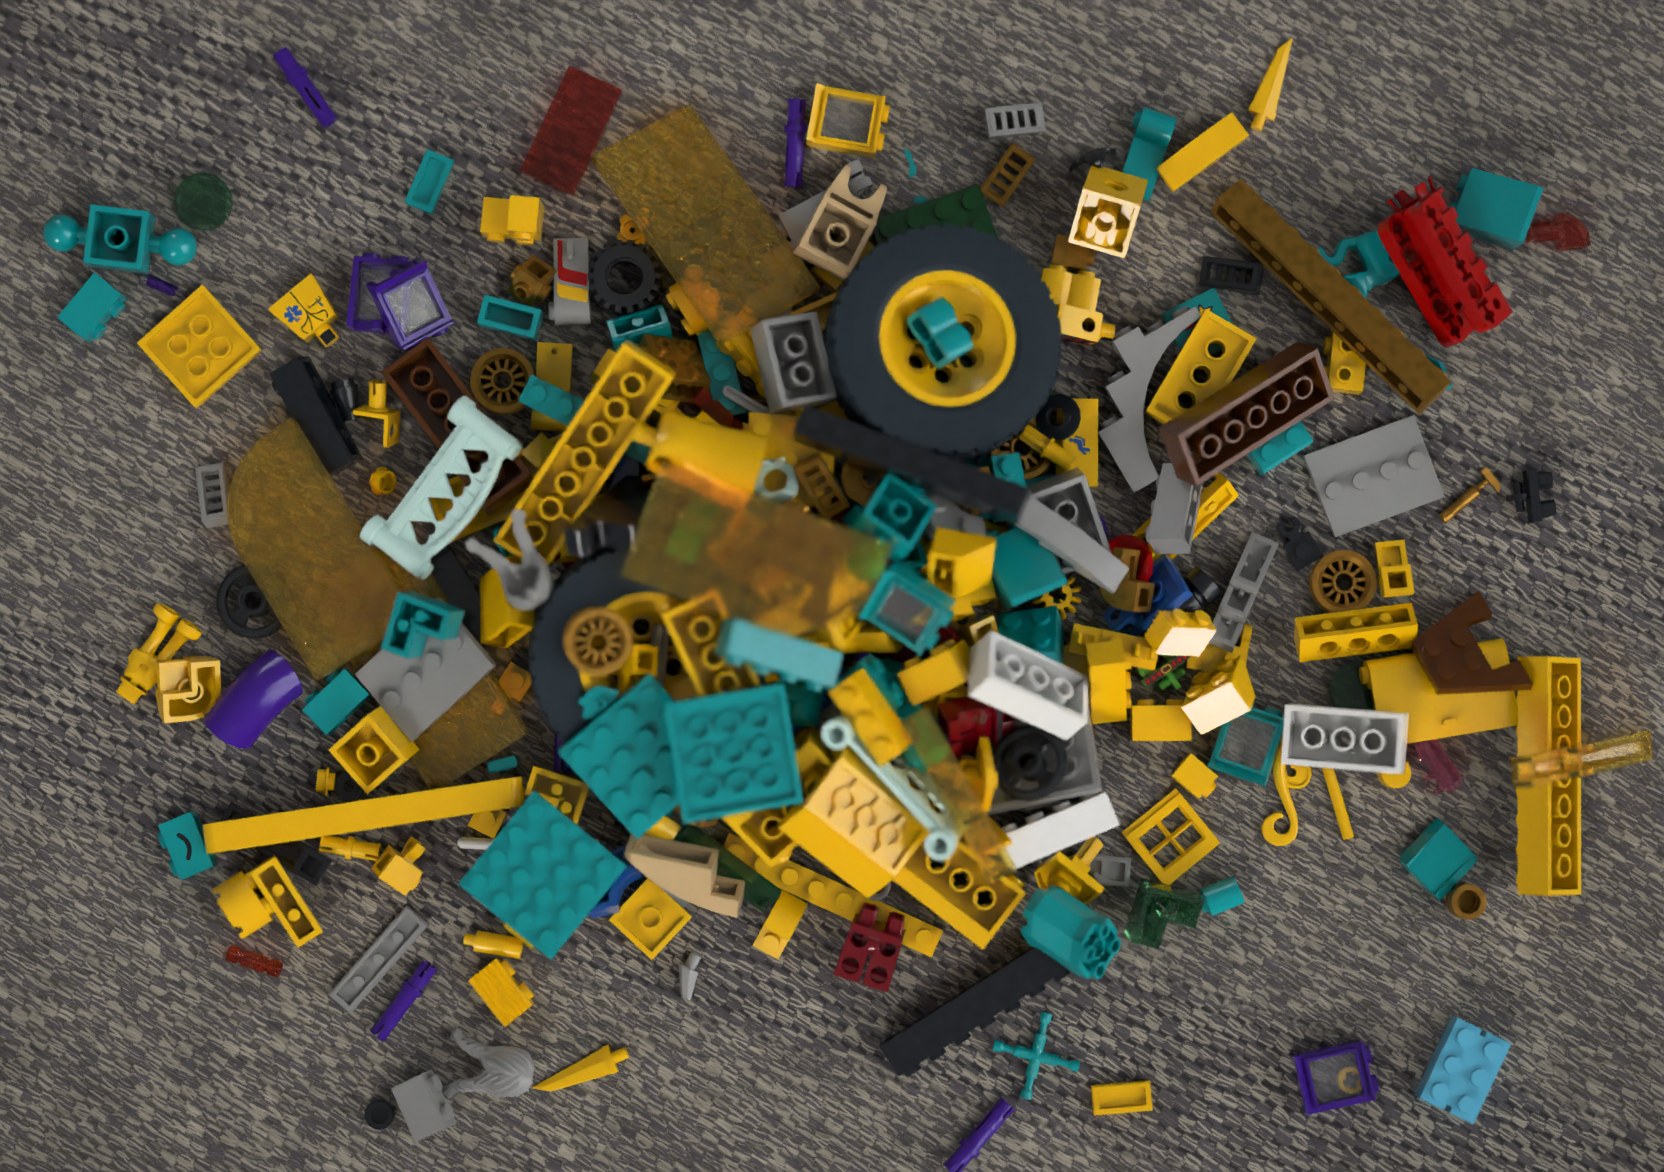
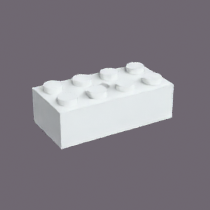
[968,630,1088,740]
[1281,703,1409,774]
[999,791,1120,871]

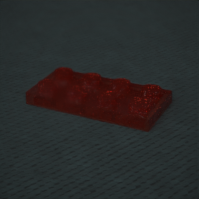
[520,66,623,197]

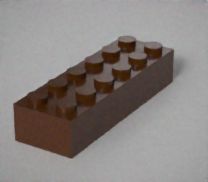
[381,337,534,516]
[1159,342,1335,486]

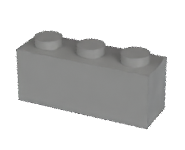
[1146,463,1204,554]

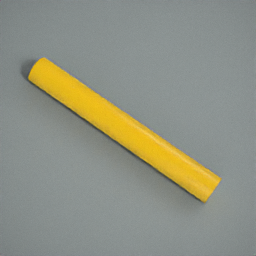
[1321,767,1354,840]

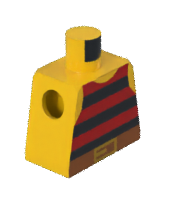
[1056,303,1115,346]

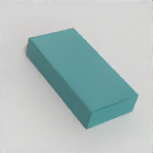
[404,149,455,215]

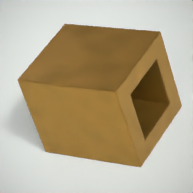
[1050,234,1095,272]

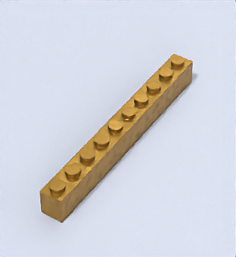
[1210,179,1451,415]

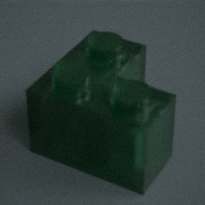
[1124,878,1204,949]

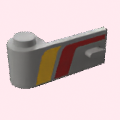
[549,237,591,325]

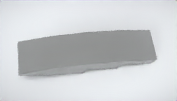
[1015,497,1129,594]
[1208,532,1279,653]

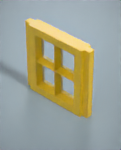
[1121,788,1220,888]

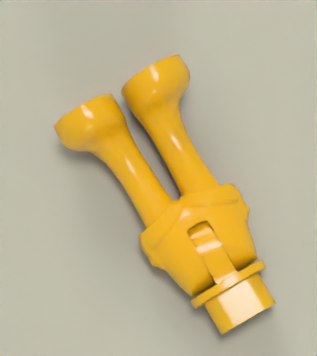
[116,602,203,704]

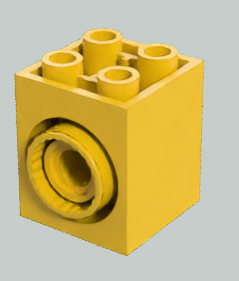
[1068,165,1148,258]

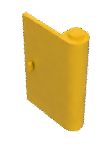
[1359,638,1517,744]

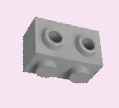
[391,1070,456,1143]

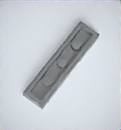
[328,905,430,1014]

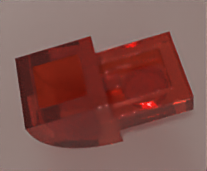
[1525,213,1591,252]

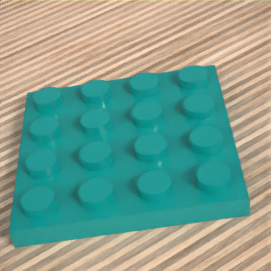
[558,672,680,839]
[663,682,803,823]
[459,791,627,959]

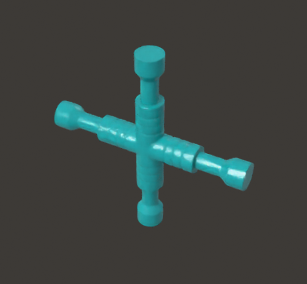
[992,1011,1080,1100]

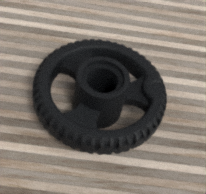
[216,563,293,639]
[992,725,1068,802]

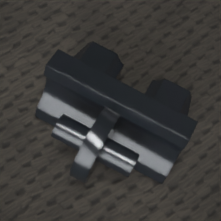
[1506,468,1557,524]

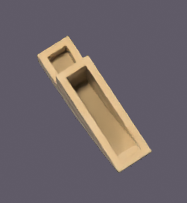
[624,833,745,918]

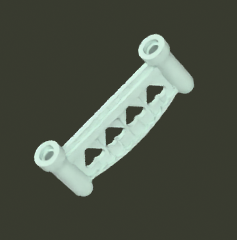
[360,395,522,580]
[821,713,972,861]

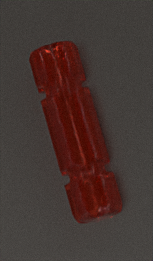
[693,389,744,431]
[225,945,283,977]

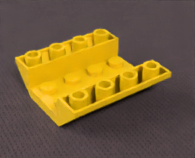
[777,744,936,898]

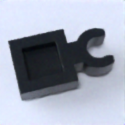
[1276,516,1323,571]

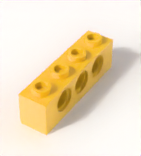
[1294,603,1418,663]

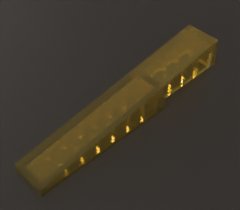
[901,707,1016,884]
[1510,730,1653,788]

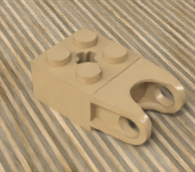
[792,164,887,281]

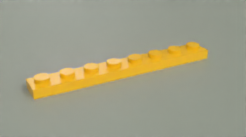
[718,832,943,957]

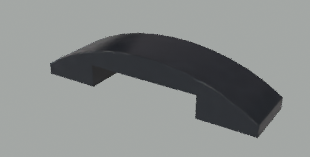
[220,802,332,886]

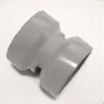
[834,159,874,197]

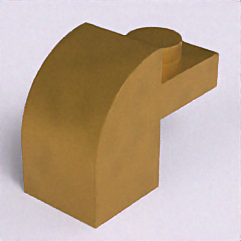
[1100,547,1155,613]

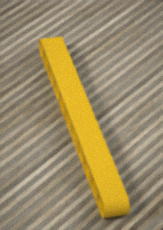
[203,776,526,854]

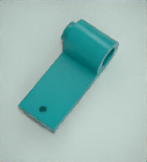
[1122,107,1177,202]

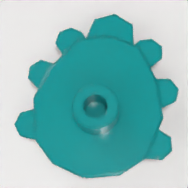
[578,686,619,720]

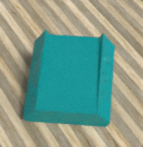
[1398,817,1478,901]

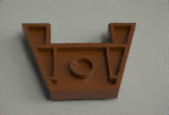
[1411,591,1533,695]

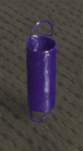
[139,274,185,297]

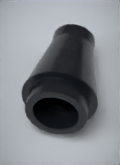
[330,377,360,422]

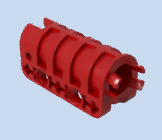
[1377,176,1513,348]

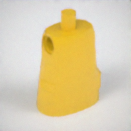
[631,412,767,511]

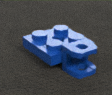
[1103,554,1193,637]

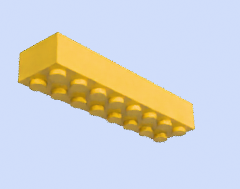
[493,340,677,567]
[1516,656,1581,896]

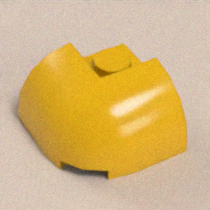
[155,655,221,723]

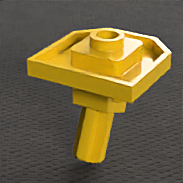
[928,737,998,812]
[1034,836,1104,905]

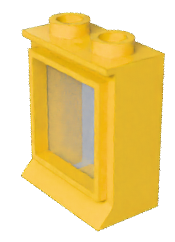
[806,83,890,159]

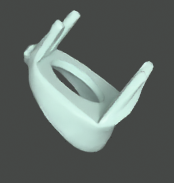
[753,457,799,506]

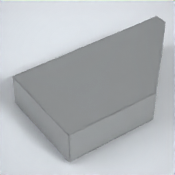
[1089,854,1131,887]

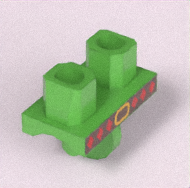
[1137,654,1191,691]

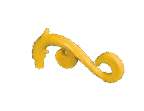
[1261,737,1312,846]

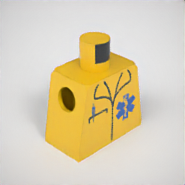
[268,274,339,348]

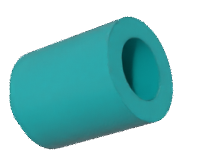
[1197,876,1245,917]

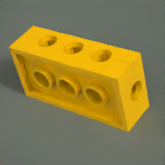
[1144,309,1257,425]

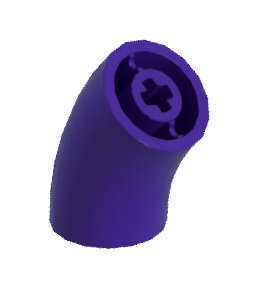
[204,649,303,749]

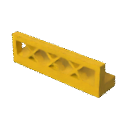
[1132,472,1239,561]

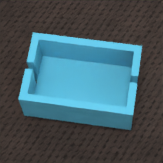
[1414,1015,1511,1124]

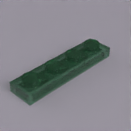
[673,823,782,912]

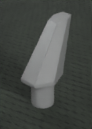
[679,952,701,1001]

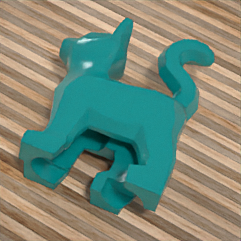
[1317,229,1408,299]

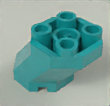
[1021,885,1121,979]

